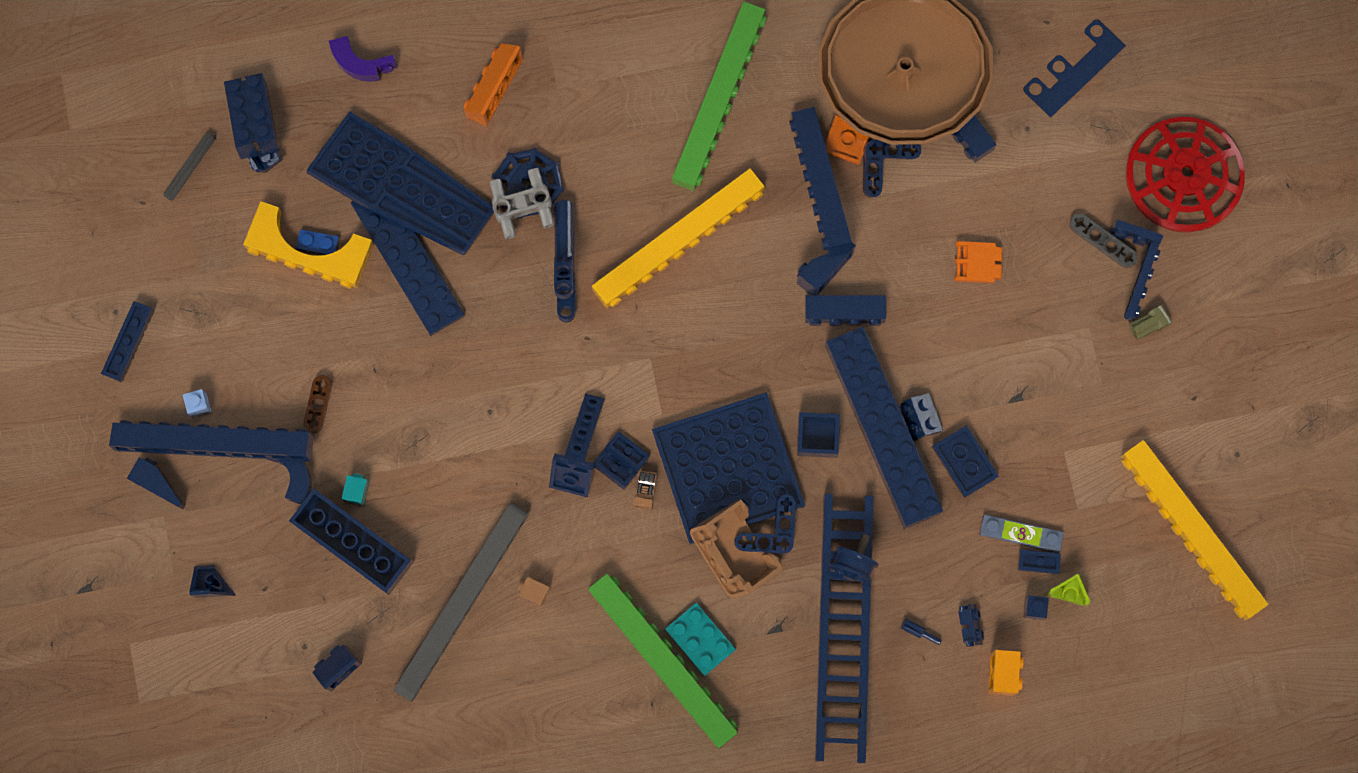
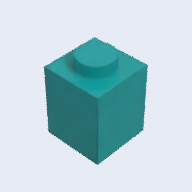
[342,473,369,506]

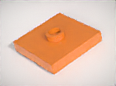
[825,115,869,165]

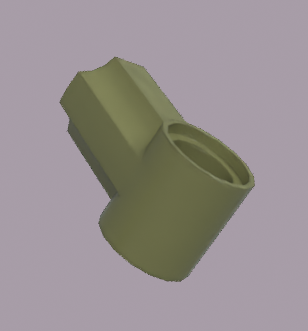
[1129,305,1172,340]

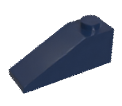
[127,457,185,509]

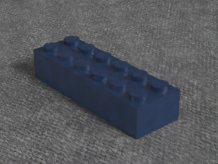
[289,488,414,595]

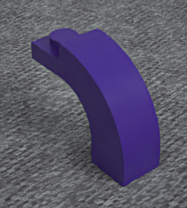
[329,36,397,82]

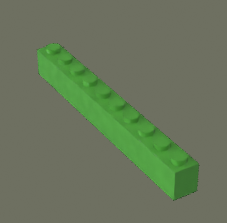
[672,1,767,191]
[588,574,738,749]

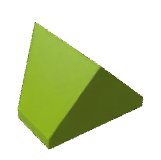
[1046,574,1090,606]

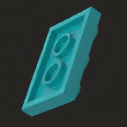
[665,603,736,676]

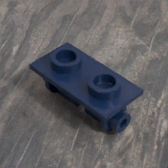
[958,604,984,647]

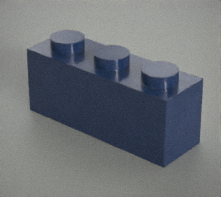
[952,115,997,163]

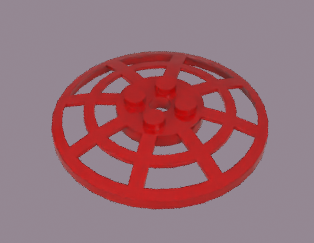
[1126,117,1245,233]

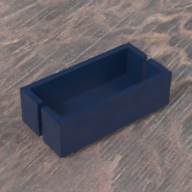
[224,73,280,160]

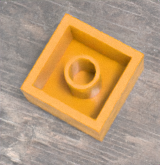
[988,650,1024,696]

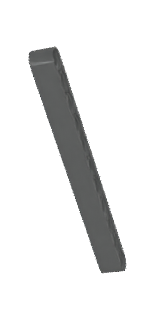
[394,502,529,702]

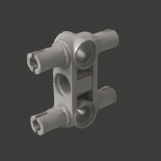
[490,168,554,240]

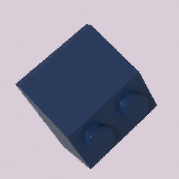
[312,645,362,692]

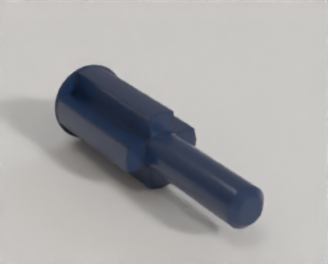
[901,618,942,645]

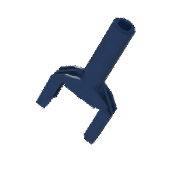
[554,200,575,323]

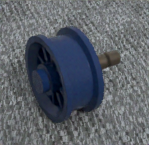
[829,534,879,584]

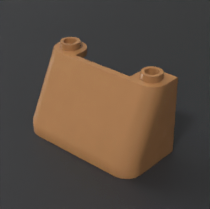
[690,499,783,598]

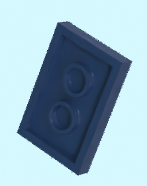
[932,425,999,498]

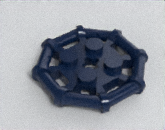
[491,147,565,219]

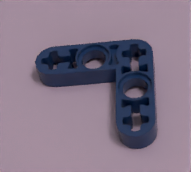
[863,140,921,198]
[734,494,796,553]

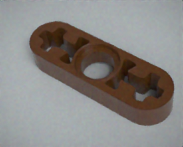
[304,375,332,433]

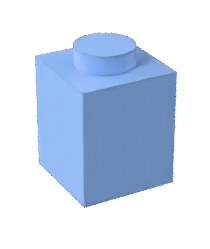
[183,389,211,418]

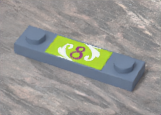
[979,515,1064,553]

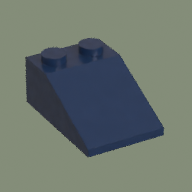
[797,243,856,295]

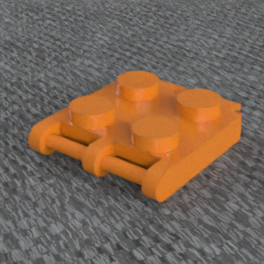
[954,241,1002,284]

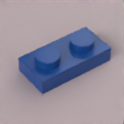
[296,230,340,255]

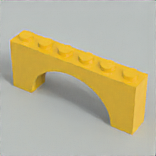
[243,201,374,289]

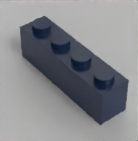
[805,295,886,326]

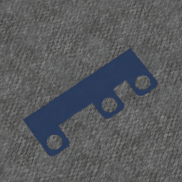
[1023,20,1126,118]

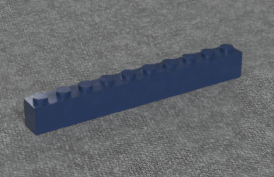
[109,420,314,462]

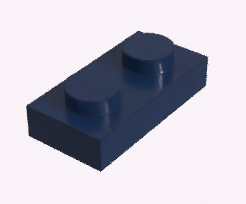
[1018,550,1061,575]

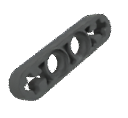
[1070,214,1137,268]

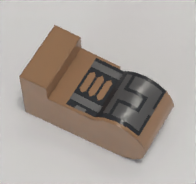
[633,470,657,511]

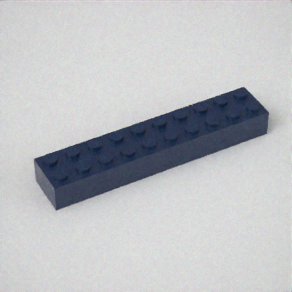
[825,327,943,529]

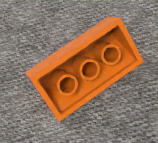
[463,43,523,127]

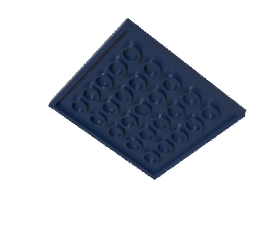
[652,392,805,545]

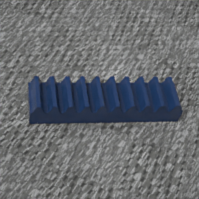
[101,301,154,382]

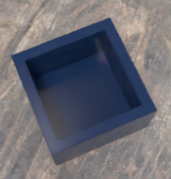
[797,412,840,458]

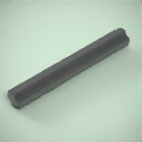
[163,132,215,201]

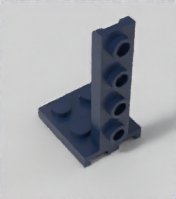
[1110,219,1163,321]
[549,394,605,498]

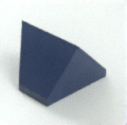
[189,565,236,598]

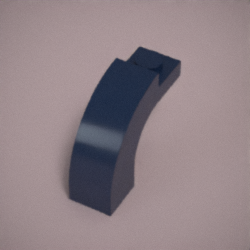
[267,459,312,505]

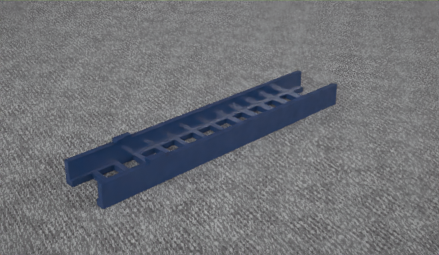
[815,494,873,764]

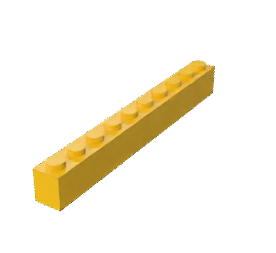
[592,169,765,308]
[1121,440,1269,620]

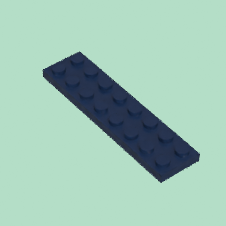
[350,201,465,336]

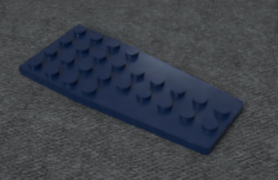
[307,111,494,255]

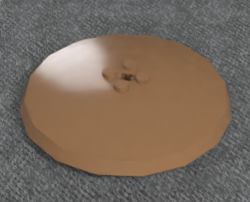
[818,0,994,145]

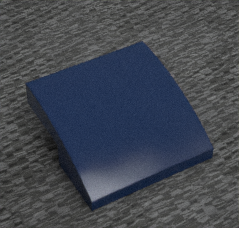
[594,431,650,490]

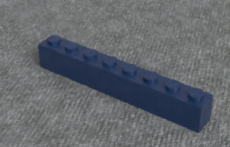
[789,107,853,257]

